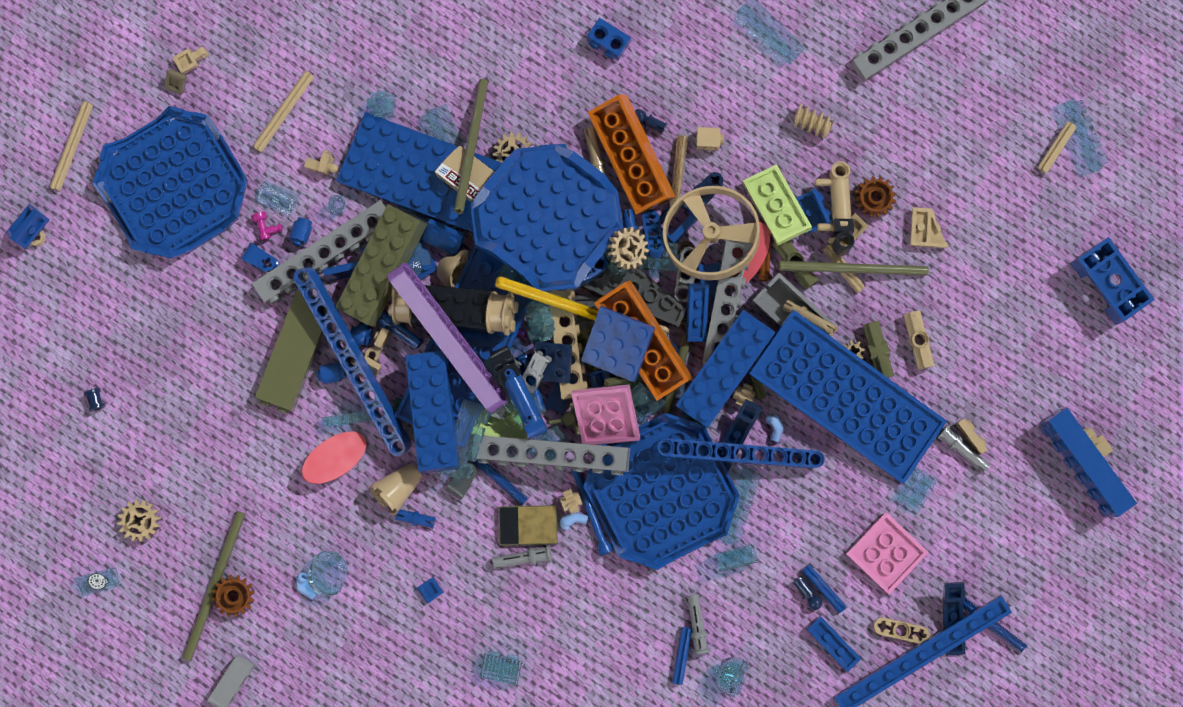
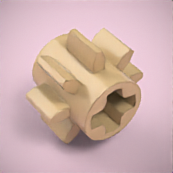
[843,340,865,359]
[732,383,756,406]
[559,489,583,514]

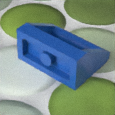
[5,203,50,249]
[651,204,698,245]

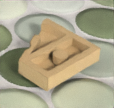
[910,207,948,249]

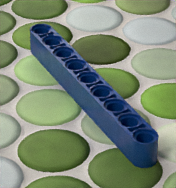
[653,439,825,469]

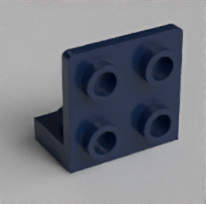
[533,340,572,383]

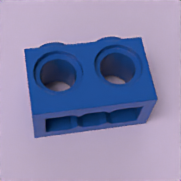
[587,17,631,60]

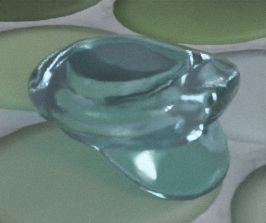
[308,551,347,596]

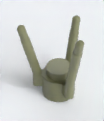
[548,402,580,435]

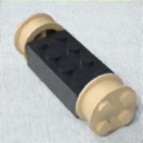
[388,285,518,335]

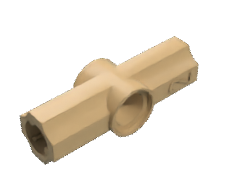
[903,310,935,370]

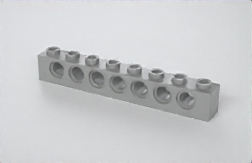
[851,0,989,83]
[252,200,386,305]
[700,240,753,370]
[472,435,630,475]

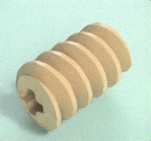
[793,103,835,139]

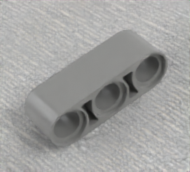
[674,246,694,302]
[207,654,255,707]

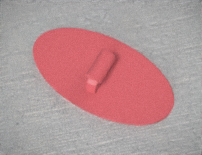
[726,222,770,289]
[302,432,367,484]

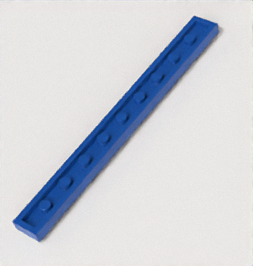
[834,595,1012,707]

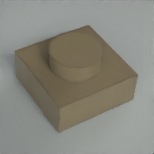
[164,69,187,95]

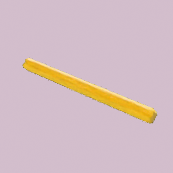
[495,277,599,321]

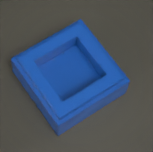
[417,577,444,603]

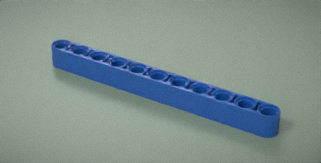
[294,267,411,456]

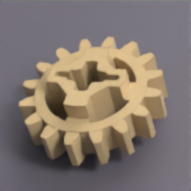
[493,132,533,162]
[607,227,649,270]
[117,500,161,542]

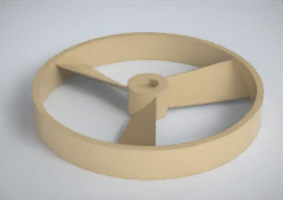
[663,186,760,280]

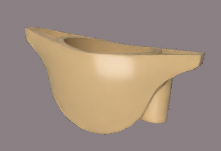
[437,250,468,288]

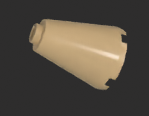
[369,463,423,516]

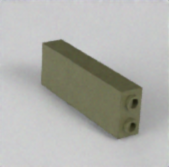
[255,290,327,413]

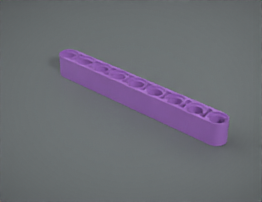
[388,263,508,413]

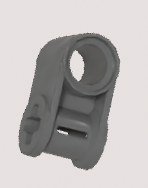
[445,463,477,500]

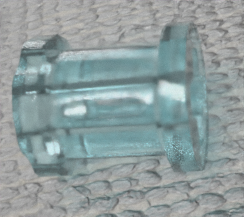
[328,195,346,215]

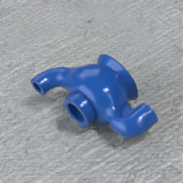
[350,322,373,347]

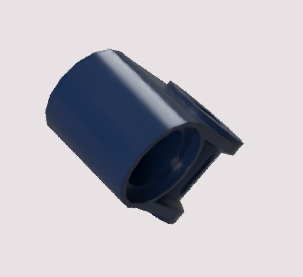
[692,172,724,206]

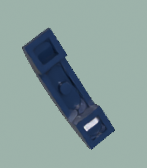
[717,399,763,472]
[943,582,966,656]

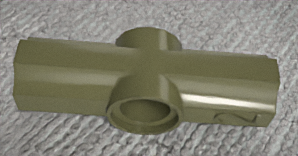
[772,240,819,290]
[862,321,894,378]

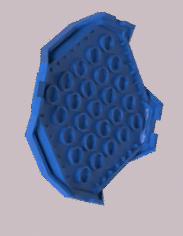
[93,106,248,259]
[470,145,623,293]
[583,413,740,570]

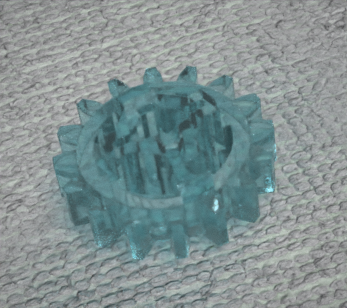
[525,300,555,342]

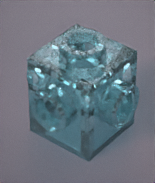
[366,90,396,119]

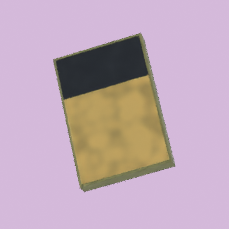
[499,505,558,545]

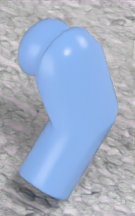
[766,414,784,443]
[560,512,588,530]
[296,573,318,600]

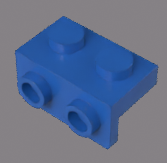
[796,188,832,234]
[422,219,465,255]

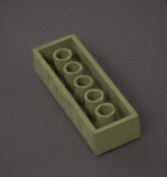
[335,204,427,327]

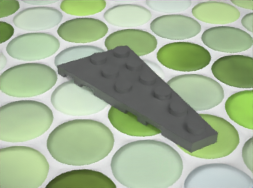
[581,248,686,328]

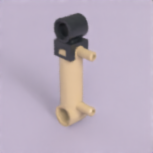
[815,161,855,256]

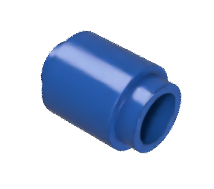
[289,217,313,247]
[317,363,346,384]

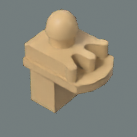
[304,150,338,176]

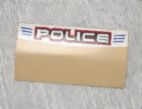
[435,146,494,203]

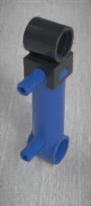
[490,345,548,440]

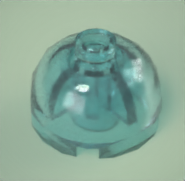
[713,657,749,698]

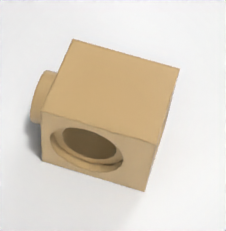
[696,127,724,150]

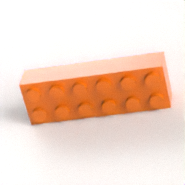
[587,94,676,215]
[594,280,693,401]

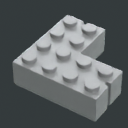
[751,273,835,360]

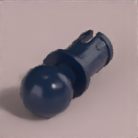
[634,109,667,134]
[792,576,822,610]

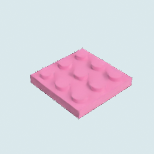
[571,385,640,445]
[846,512,929,595]

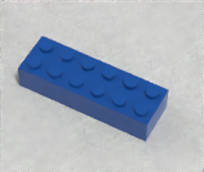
[676,310,775,428]
[405,351,460,474]
[1040,408,1137,517]

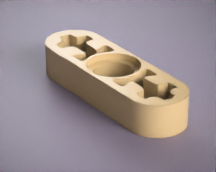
[873,617,930,644]

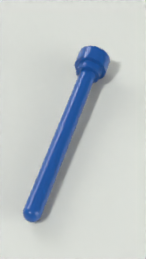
[571,468,614,556]

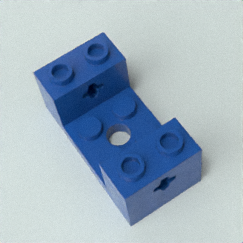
[1070,237,1155,325]

